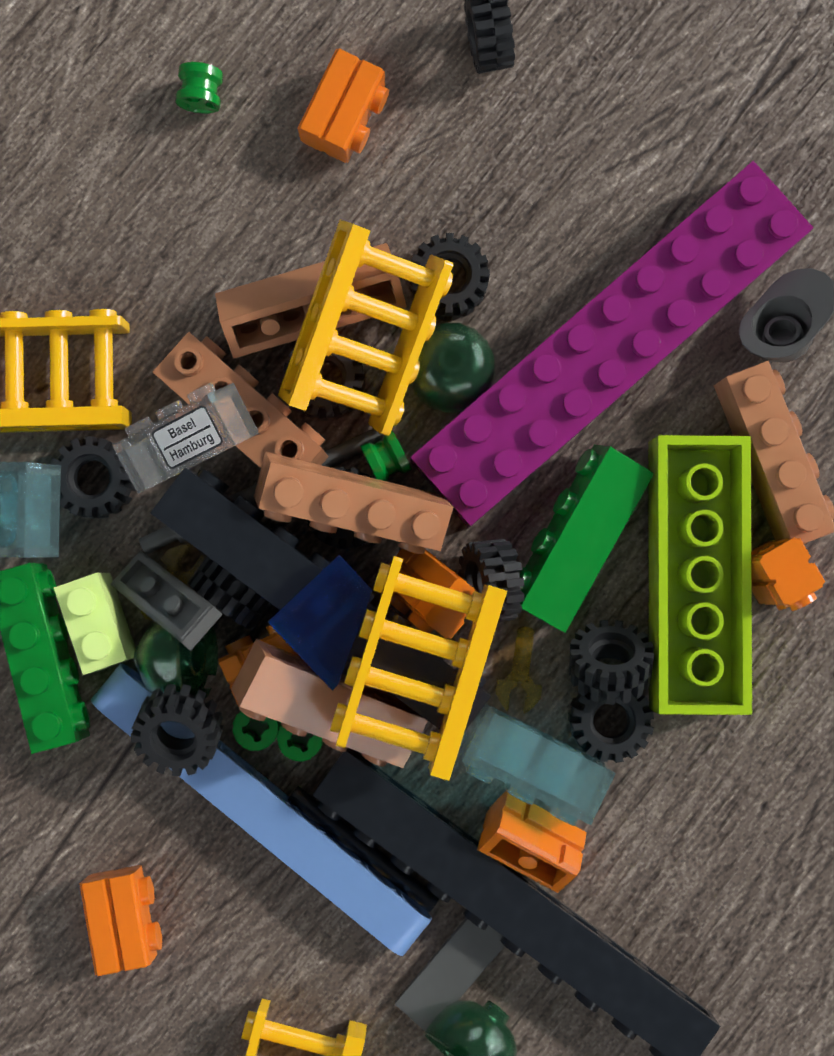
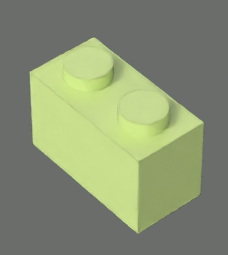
[54,572,139,675]

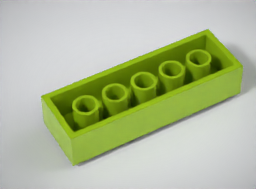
[648,435,752,715]

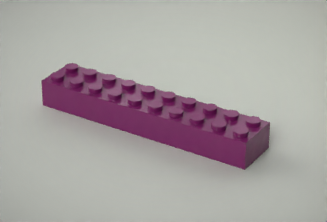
[410,160,813,529]

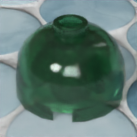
[410,323,495,413]
[134,622,218,700]
[424,1000,517,1056]

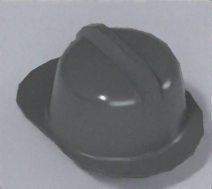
[739,268,834,364]

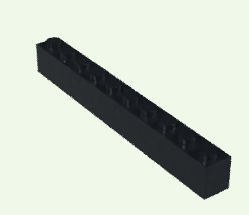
[313,748,721,1056]

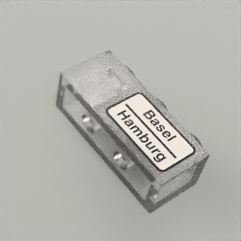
[112,383,259,494]

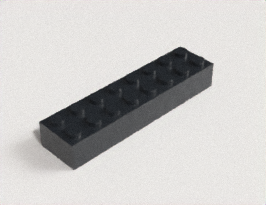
[150,467,491,731]

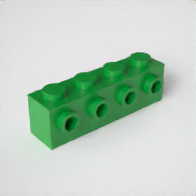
[519,444,654,633]
[0,563,90,754]

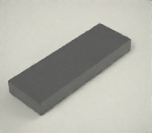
[111,551,222,651]
[395,918,504,1034]

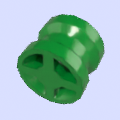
[175,62,223,114]
[360,430,412,482]
[233,711,282,751]
[277,726,324,762]

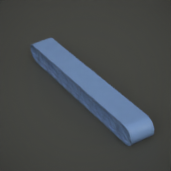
[91,663,432,956]

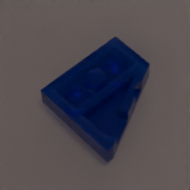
[268,555,373,691]

